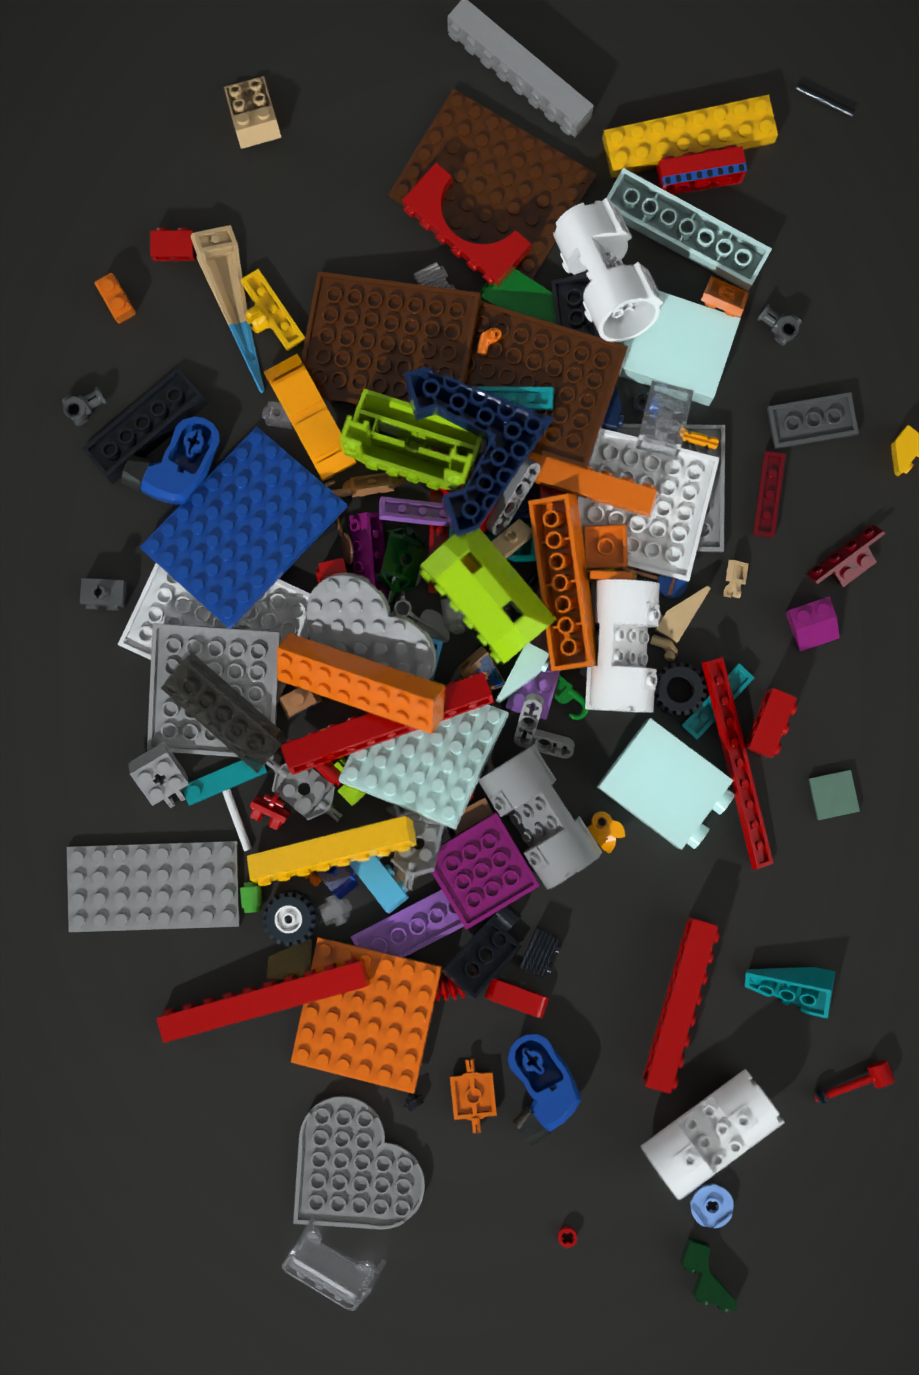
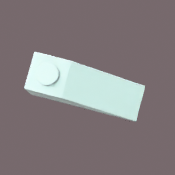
[496,643,550,703]

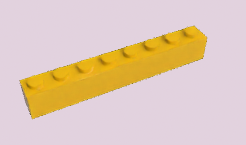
[247,816,417,886]

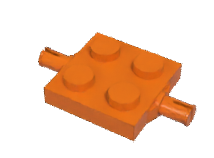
[450,1059,497,1133]

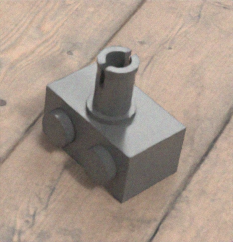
[80,578,127,611]

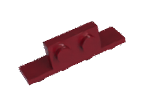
[806,524,885,587]

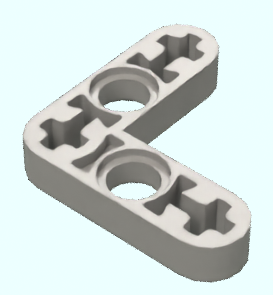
[514,693,575,759]

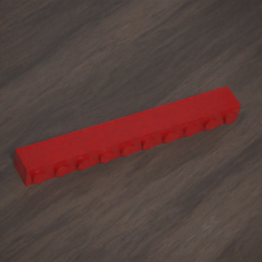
[280,672,494,775]
[156,957,370,1043]

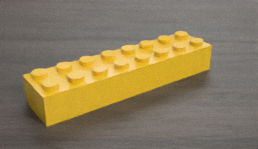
[602,95,778,178]

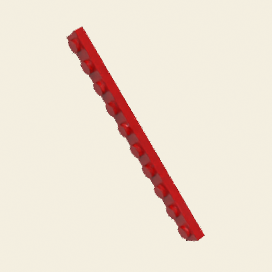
[702,657,774,869]

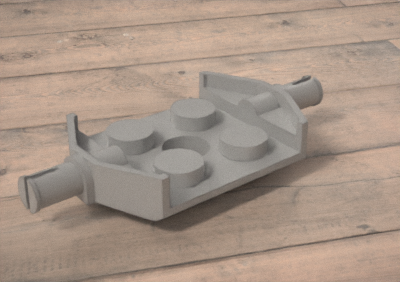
[265,759,343,822]
[391,812,444,890]

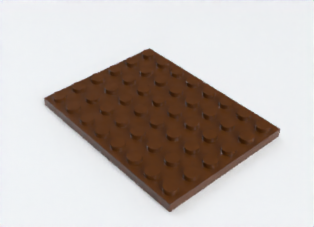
[388,88,597,280]
[301,271,482,405]
[465,301,629,470]

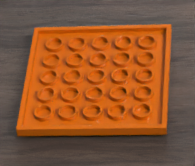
[291,937,442,1094]

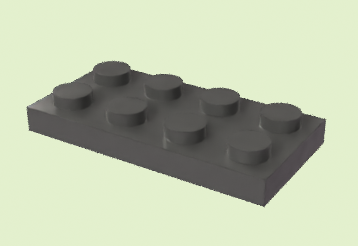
[767,392,859,449]

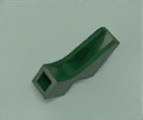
[680,1237,738,1312]

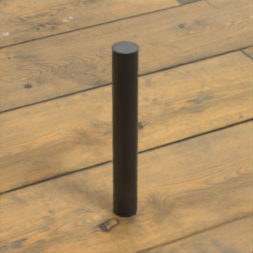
[795,83,855,118]

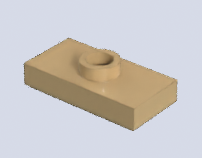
[492,519,533,559]

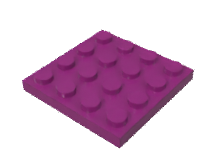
[432,812,540,930]

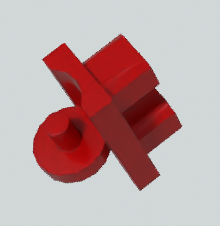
[250,792,291,830]

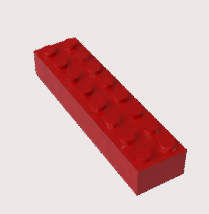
[642,916,720,1094]

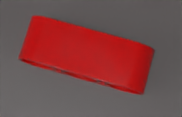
[484,978,549,1018]

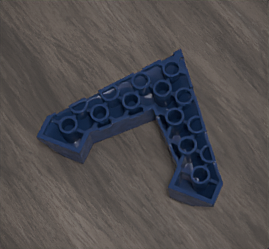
[404,367,554,537]

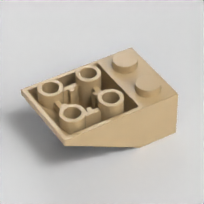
[224,76,281,149]

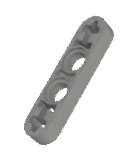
[486,458,540,536]

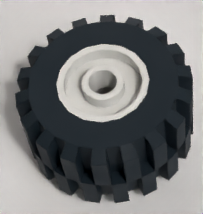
[262,891,319,946]

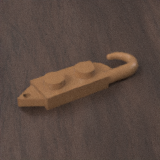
[324,472,406,497]

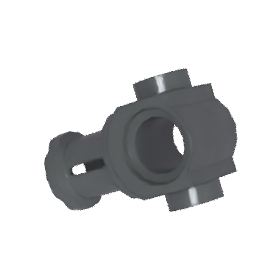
[757,304,802,346]
[62,386,107,426]

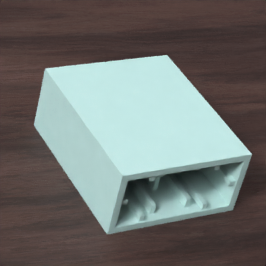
[616,291,740,406]
[596,718,735,850]

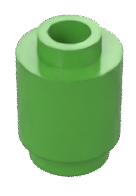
[240,882,263,913]

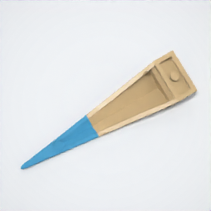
[190,225,264,393]

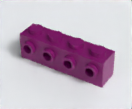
[349,512,388,598]

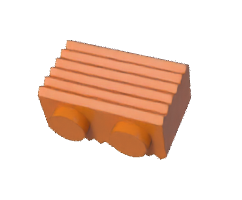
[94,273,136,324]

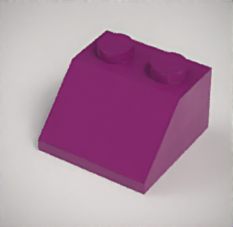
[785,597,840,652]

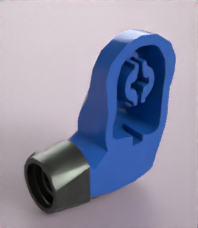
[121,416,220,505]
[508,1034,581,1146]

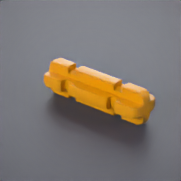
[677,428,719,450]

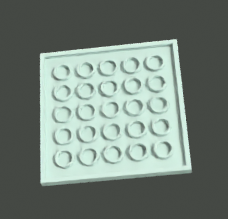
[338,705,509,830]

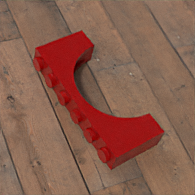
[402,163,532,287]

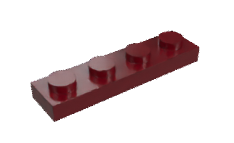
[752,451,786,538]

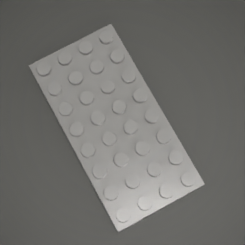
[67,841,240,932]

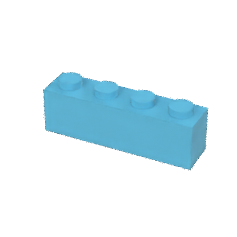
[349,855,409,914]

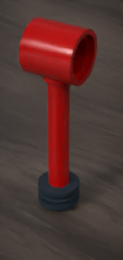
[814,1060,895,1107]

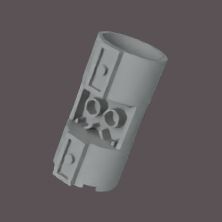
[478,744,602,889]

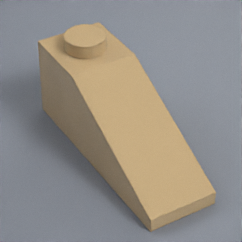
[654,586,711,644]

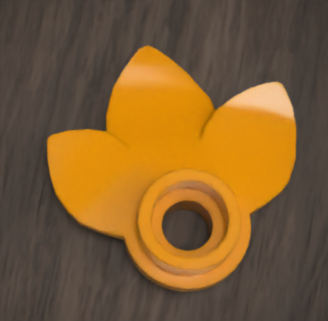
[587,811,625,853]

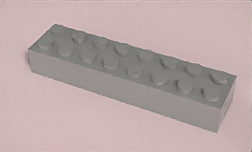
[448,0,594,137]

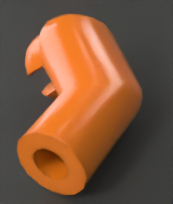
[476,327,502,355]

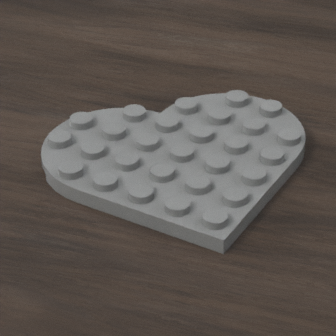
[307,573,436,697]
[293,1096,425,1229]

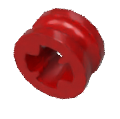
[558,1226,577,1248]

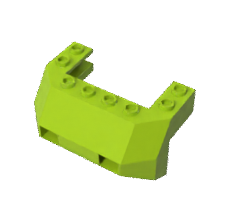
[340,388,483,491]
[420,528,557,666]

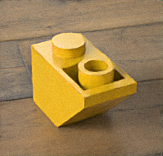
[891,425,919,476]

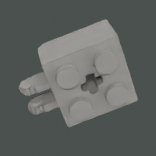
[128,741,189,808]

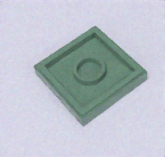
[808,770,860,820]

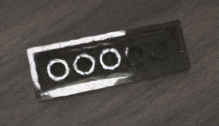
[161,653,289,773]

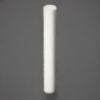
[222,789,252,851]

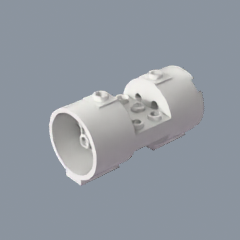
[553,198,664,342]
[585,579,660,713]
[641,1069,785,1200]

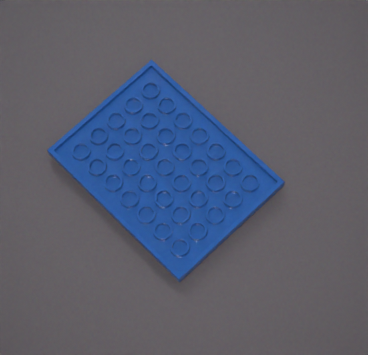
[140,426,348,630]

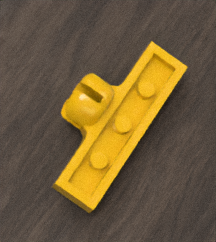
[240,269,305,351]

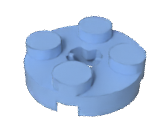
[690,1183,734,1228]

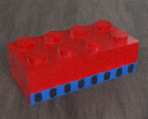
[655,145,747,195]

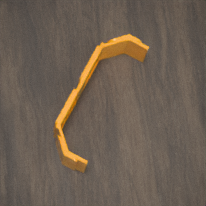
[264,354,356,481]

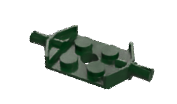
[375,522,425,605]

